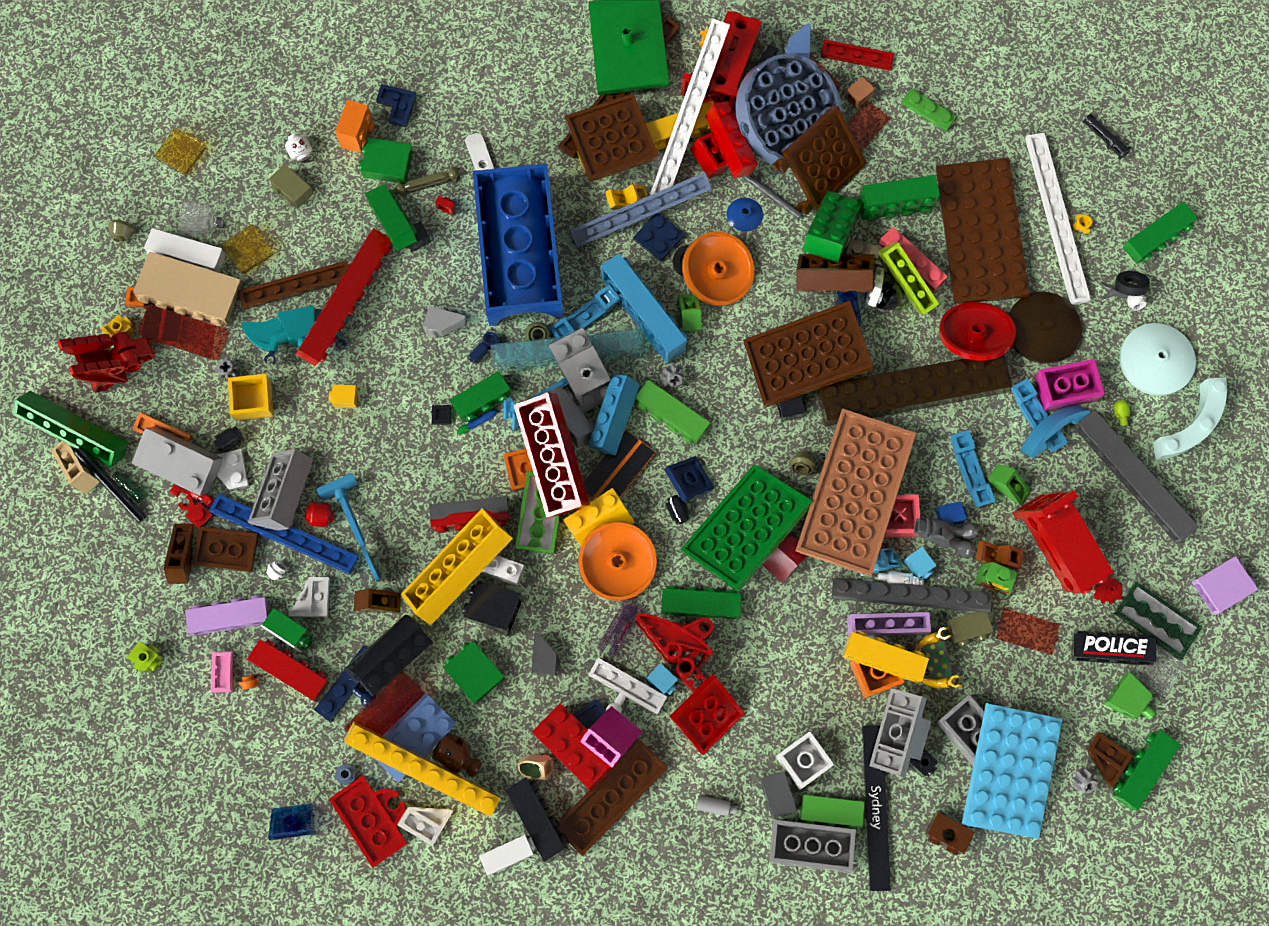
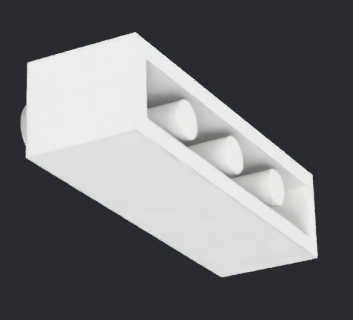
[144,228,226,273]

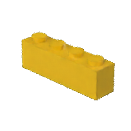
[842,631,929,684]

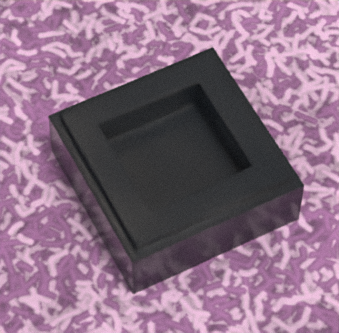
[432,405,451,425]

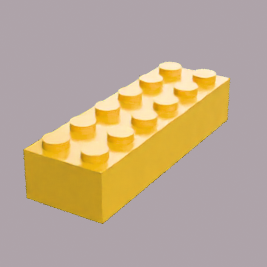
[401,509,513,625]

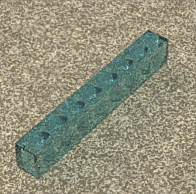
[490,328,644,371]

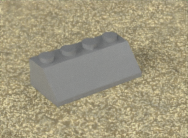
[248,449,313,531]

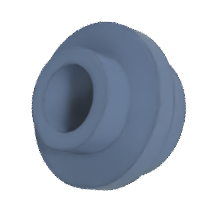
[335,764,356,785]

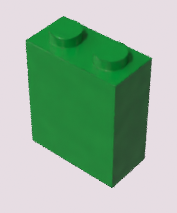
[359,137,413,184]
[443,641,505,705]

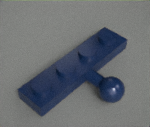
[314,645,377,722]

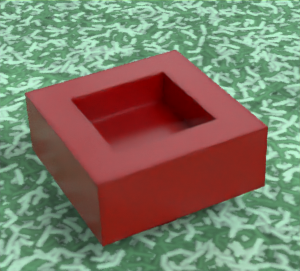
[435,196,456,216]

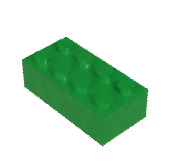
[857,175,940,222]
[803,191,862,262]

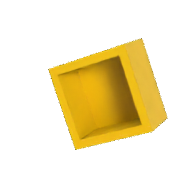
[228,374,274,421]

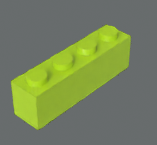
[878,241,939,315]

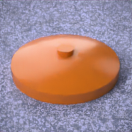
[682,231,754,306]
[578,522,657,601]

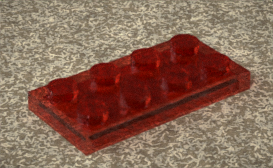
[343,670,425,736]

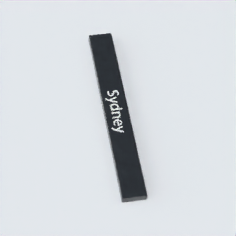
[862,725,891,891]

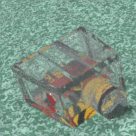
[177,199,225,239]

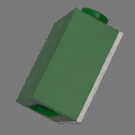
[261,608,313,653]

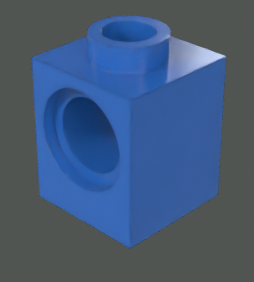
[935,501,967,525]

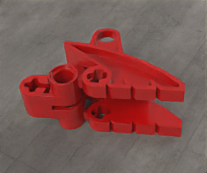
[57,332,155,393]
[635,613,714,693]

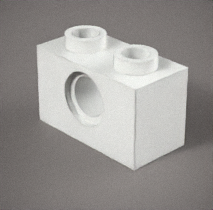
[481,556,525,587]

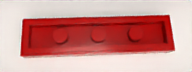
[821,39,894,71]

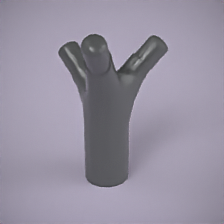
[1100,282,1128,300]

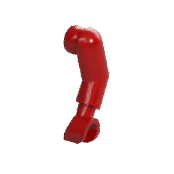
[169,484,214,507]

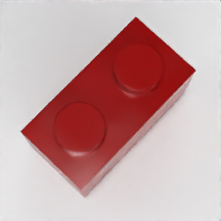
[690,132,728,179]

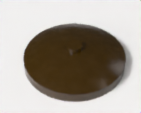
[1008,292,1082,364]

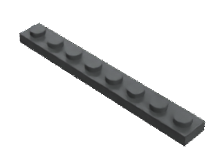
[831,578,991,613]

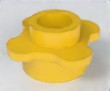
[1072,214,1093,234]

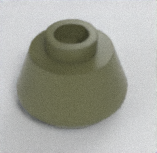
[108,220,135,243]
[525,322,551,347]
[790,451,816,475]

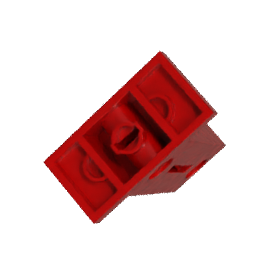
[681,10,762,113]
[1012,490,1114,594]

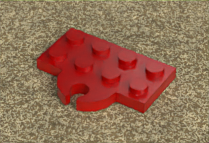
[329,776,408,868]

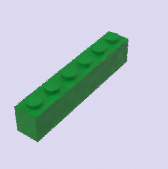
[13,391,128,467]

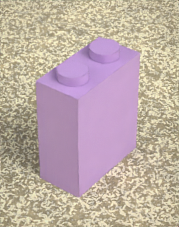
[1191,556,1258,615]

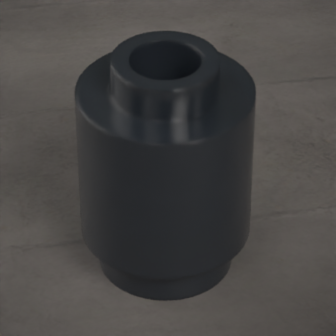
[213,426,244,452]
[665,495,690,525]

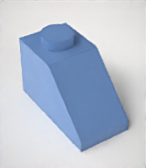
[785,24,811,59]

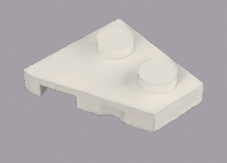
[866,266,884,307]
[217,449,249,491]
[289,577,330,617]

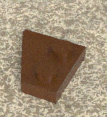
[1086,732,1133,788]

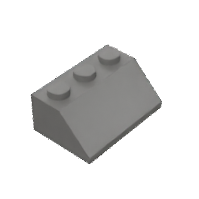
[542,387,595,448]

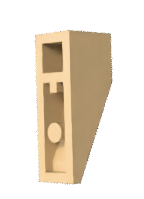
[51,441,99,494]

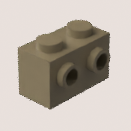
[845,238,883,272]

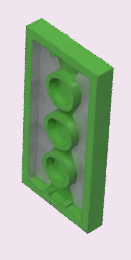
[514,471,559,554]

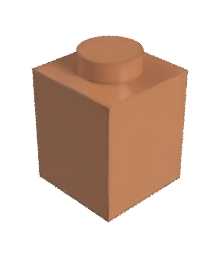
[845,77,875,109]

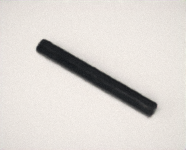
[74,447,146,523]

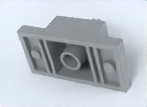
[549,327,611,412]
[869,688,931,777]

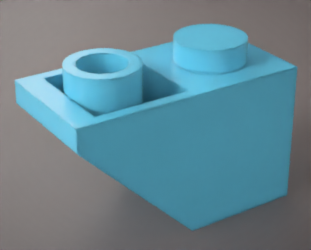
[860,548,901,576]

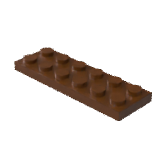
[558,739,668,856]

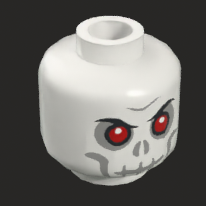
[285,133,313,162]

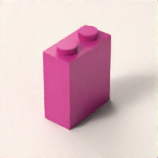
[580,706,643,767]

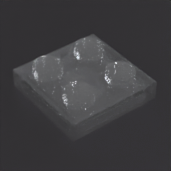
[1131,646,1186,698]

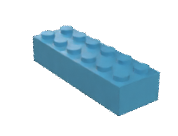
[601,253,687,364]

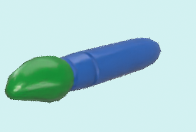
[457,410,498,435]

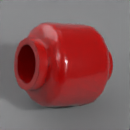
[305,501,334,527]

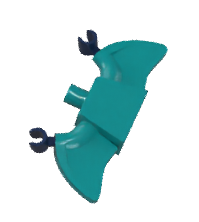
[241,305,349,365]

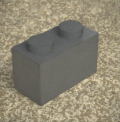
[759,771,798,818]

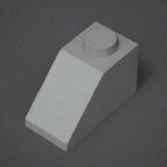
[423,306,467,338]

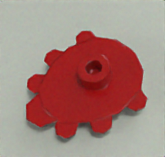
[1094,576,1122,604]

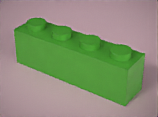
[635,380,710,444]

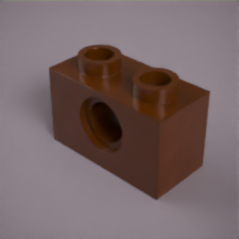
[924,812,975,856]

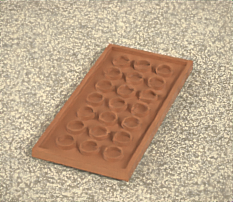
[795,408,916,577]

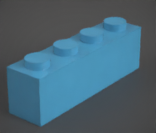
[588,374,640,455]

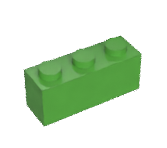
[799,795,864,831]

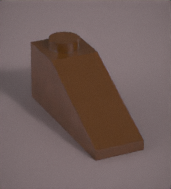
[163,524,194,584]

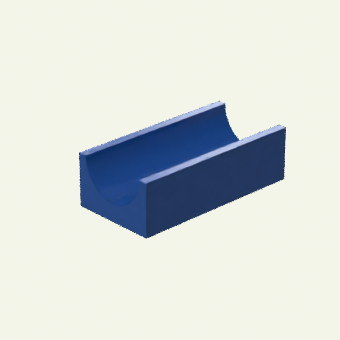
[473,164,563,326]

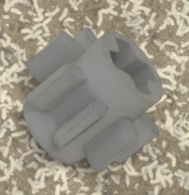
[214,357,240,381]
[660,364,685,389]
[1072,768,1098,794]

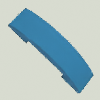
[549,284,621,340]
[1011,378,1068,453]
[1020,405,1090,458]
[950,430,996,508]

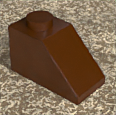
[354,589,401,613]

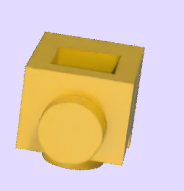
[100,314,135,337]

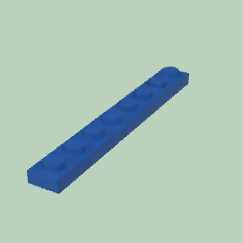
[209,494,358,575]

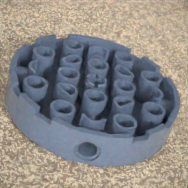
[736,53,842,168]

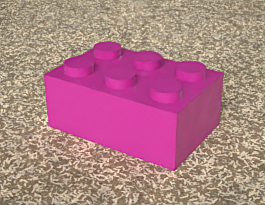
[1034,359,1105,411]

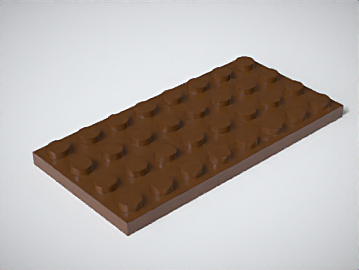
[936,158,1029,304]

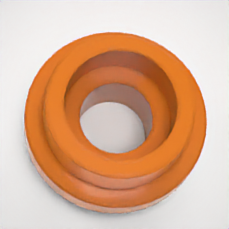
[238,674,259,690]

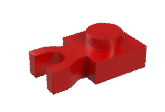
[178,495,214,529]

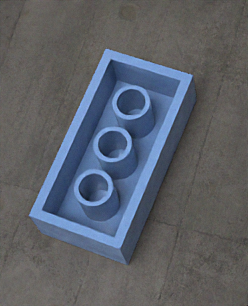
[375,693,457,783]

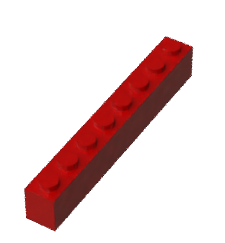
[296,228,392,366]

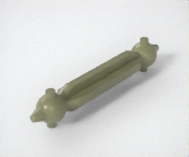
[392,166,463,197]

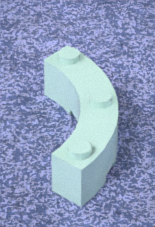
[1153,377,1227,461]

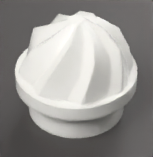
[1127,295,1147,311]
[266,560,287,580]

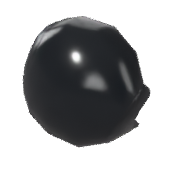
[876,282,902,310]

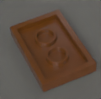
[192,527,259,573]

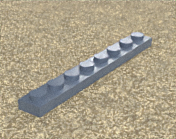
[569,172,712,247]

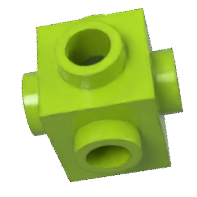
[127,641,164,673]

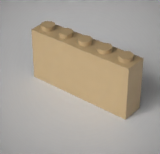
[133,251,242,326]

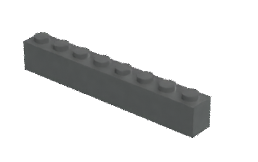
[1073,410,1199,544]

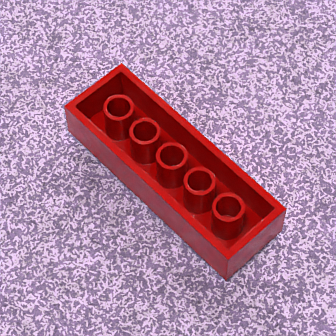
[514,393,590,517]

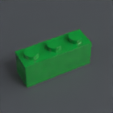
[450,371,511,423]

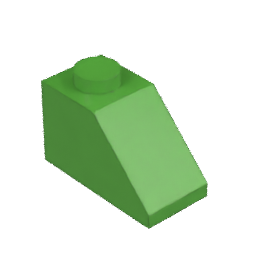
[678,294,701,332]
[988,464,1031,506]

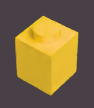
[329,384,358,408]

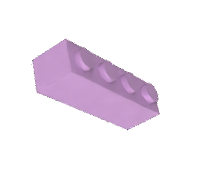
[185,595,270,636]
[847,612,931,637]

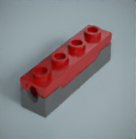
[429,496,510,533]

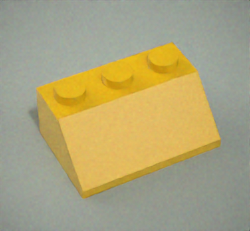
[564,488,635,546]

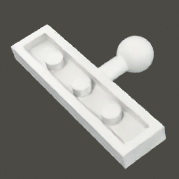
[588,658,667,715]

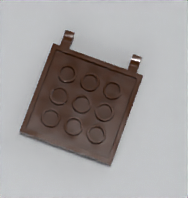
[772,105,867,215]

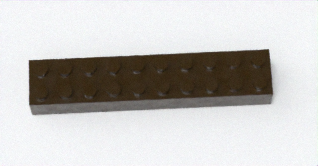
[816,355,1013,427]

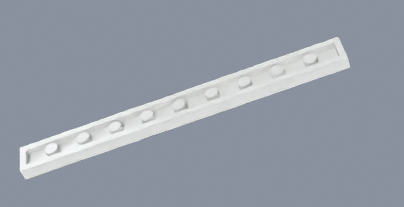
[650,19,730,195]
[1025,133,1091,305]

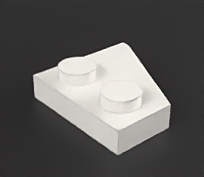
[397,807,453,846]

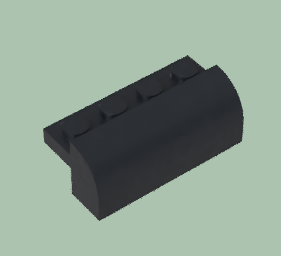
[344,614,433,697]

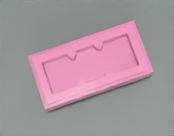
[211,651,234,693]

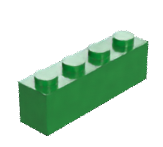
[364,184,417,251]
[1123,201,1198,264]
[661,586,741,620]
[1112,730,1181,811]

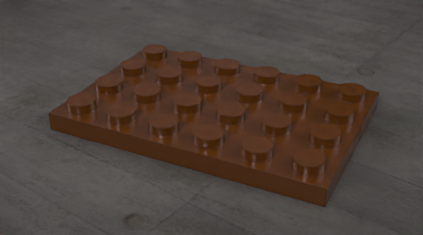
[743,301,874,408]

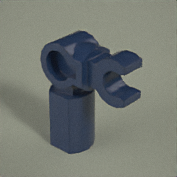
[467,332,511,365]

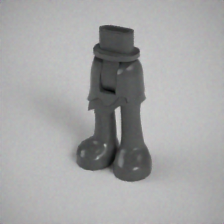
[914,518,978,559]

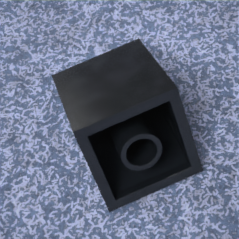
[462,580,523,636]

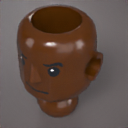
[431,734,482,777]

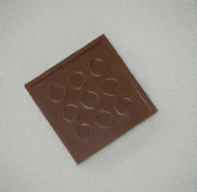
[565,93,659,182]

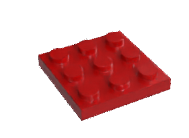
[669,674,745,755]

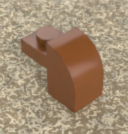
[976,541,1023,570]

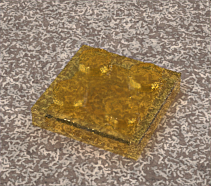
[154,128,207,176]
[221,224,274,275]

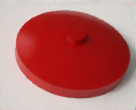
[939,302,1016,361]

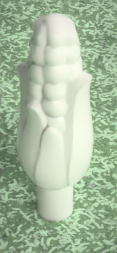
[877,571,924,586]

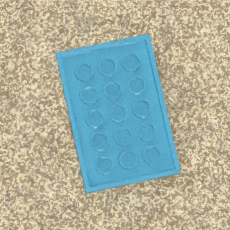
[962,703,1063,839]

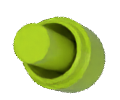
[1114,400,1131,427]

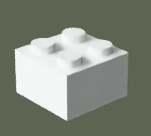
[775,731,834,790]

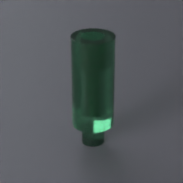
[112,471,148,503]

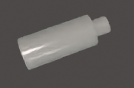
[696,795,737,816]

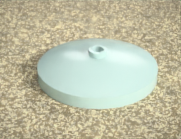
[1119,323,1196,396]

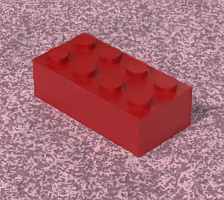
[532,703,619,792]

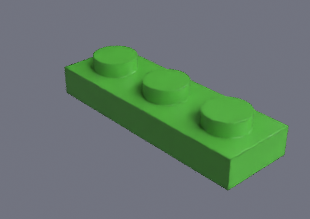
[901,88,957,132]

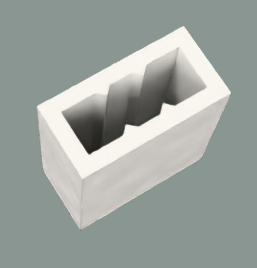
[479,835,537,876]

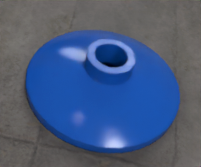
[727,198,763,231]

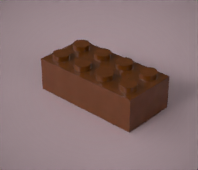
[796,254,874,293]

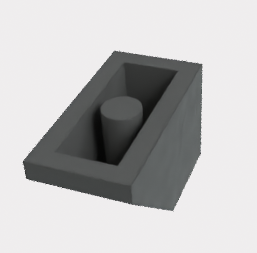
[531,633,561,676]

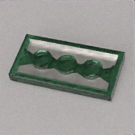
[1113,581,1203,660]

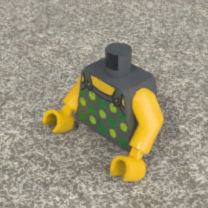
[915,627,962,689]

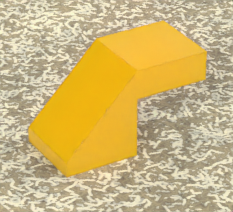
[605,184,648,210]

